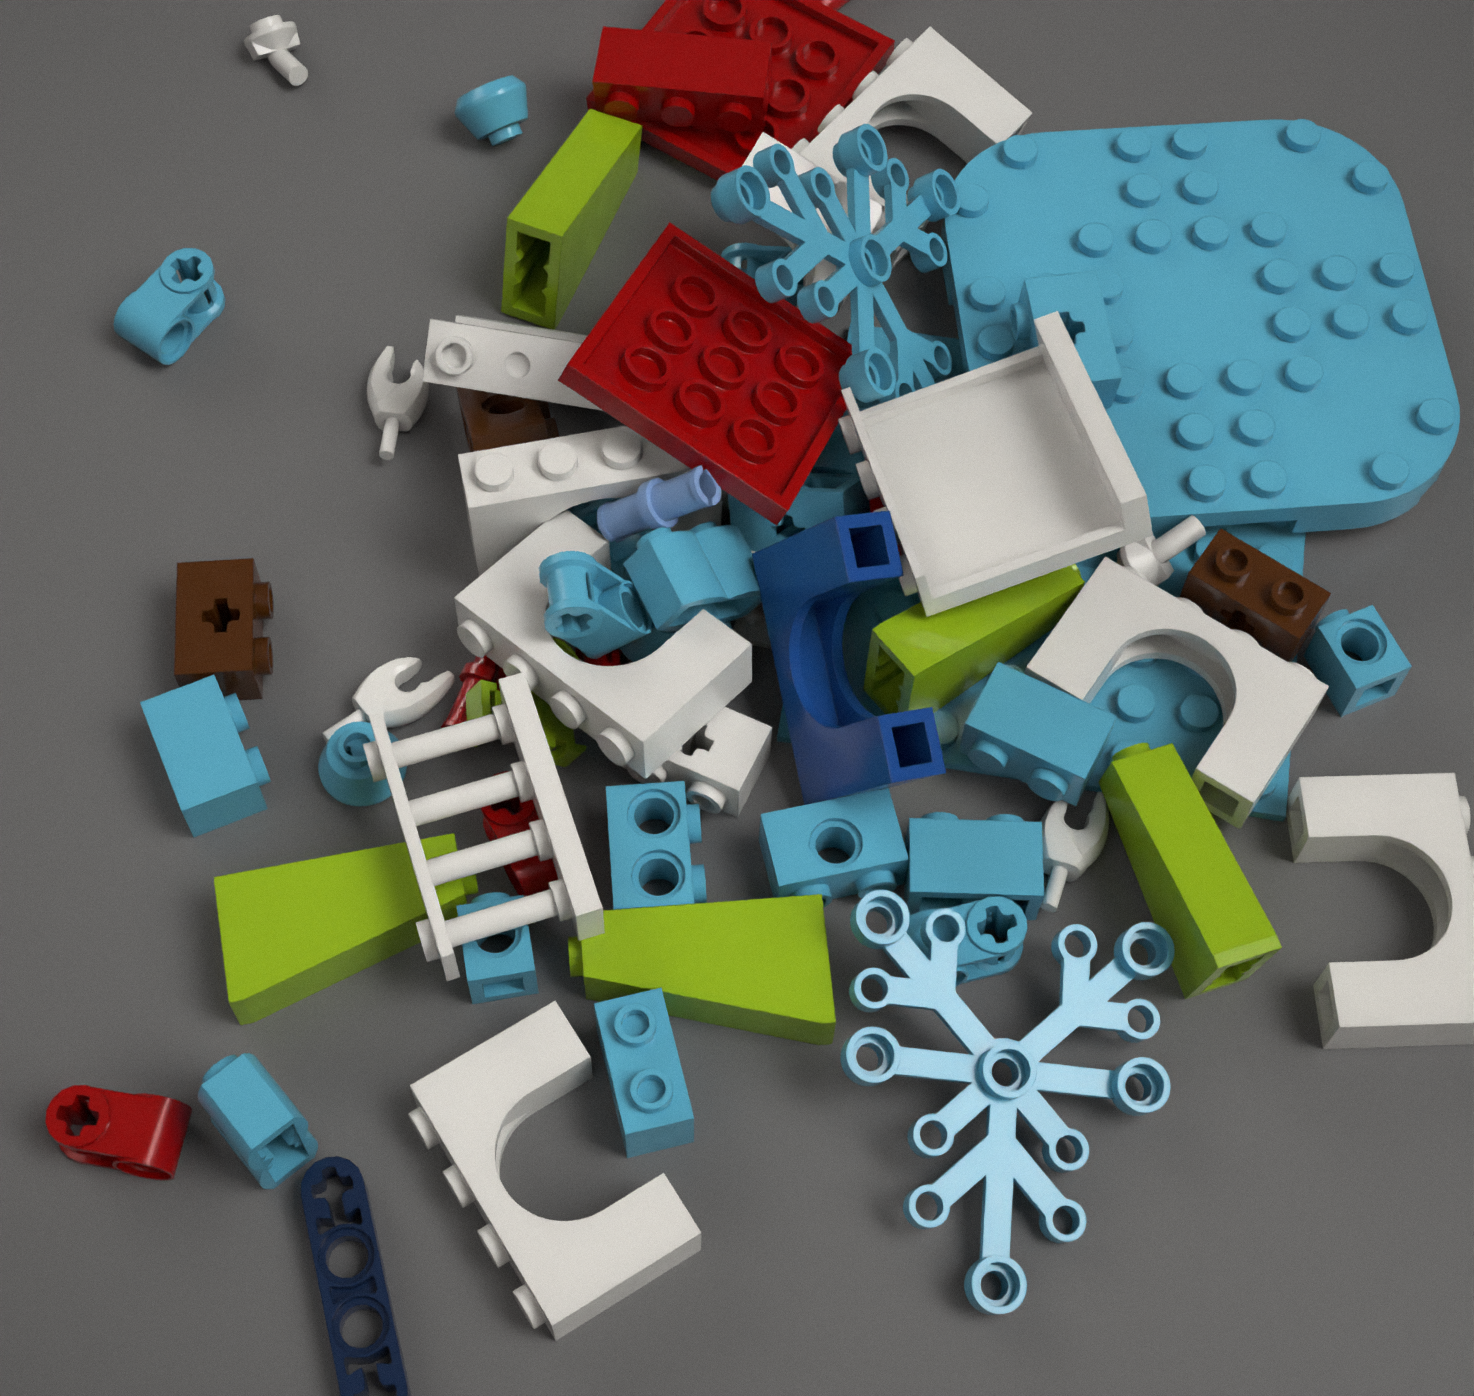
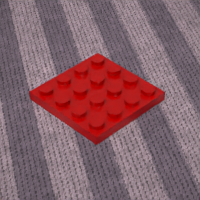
[586,0,895,181]
[558,222,852,526]

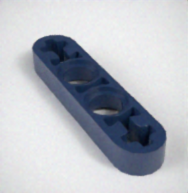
[301,1156,411,1396]

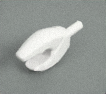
[367,346,429,460]
[322,657,455,743]
[1040,792,1109,913]

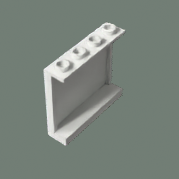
[838,311,1153,617]

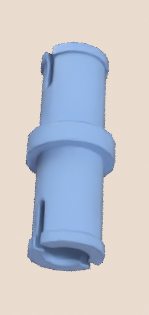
[597,465,721,543]

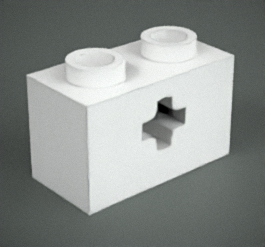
[622,707,772,818]

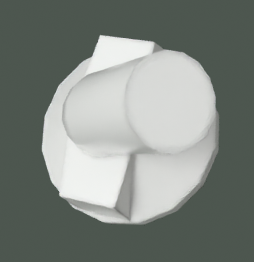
[243,15,308,86]
[1117,515,1206,586]

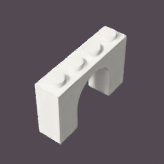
[792,27,1033,269]
[458,426,722,576]
[454,509,752,779]
[1024,556,1329,829]
[1286,773,1474,1049]
[408,1001,701,1341]

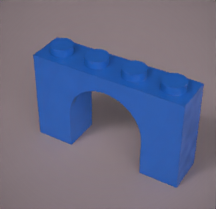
[752,511,946,805]

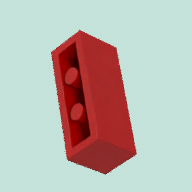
[592,26,772,133]

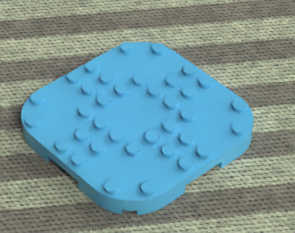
[941,119,1460,539]

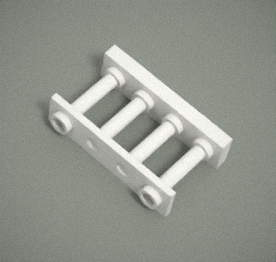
[422,315,603,411]
[363,672,605,981]

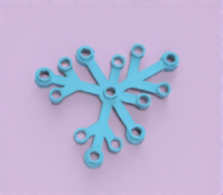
[711,124,960,404]
[840,890,1175,1315]

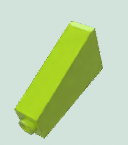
[501,109,643,330]
[863,564,1085,715]
[1098,743,1282,1000]
[214,833,479,1025]
[568,894,836,1045]

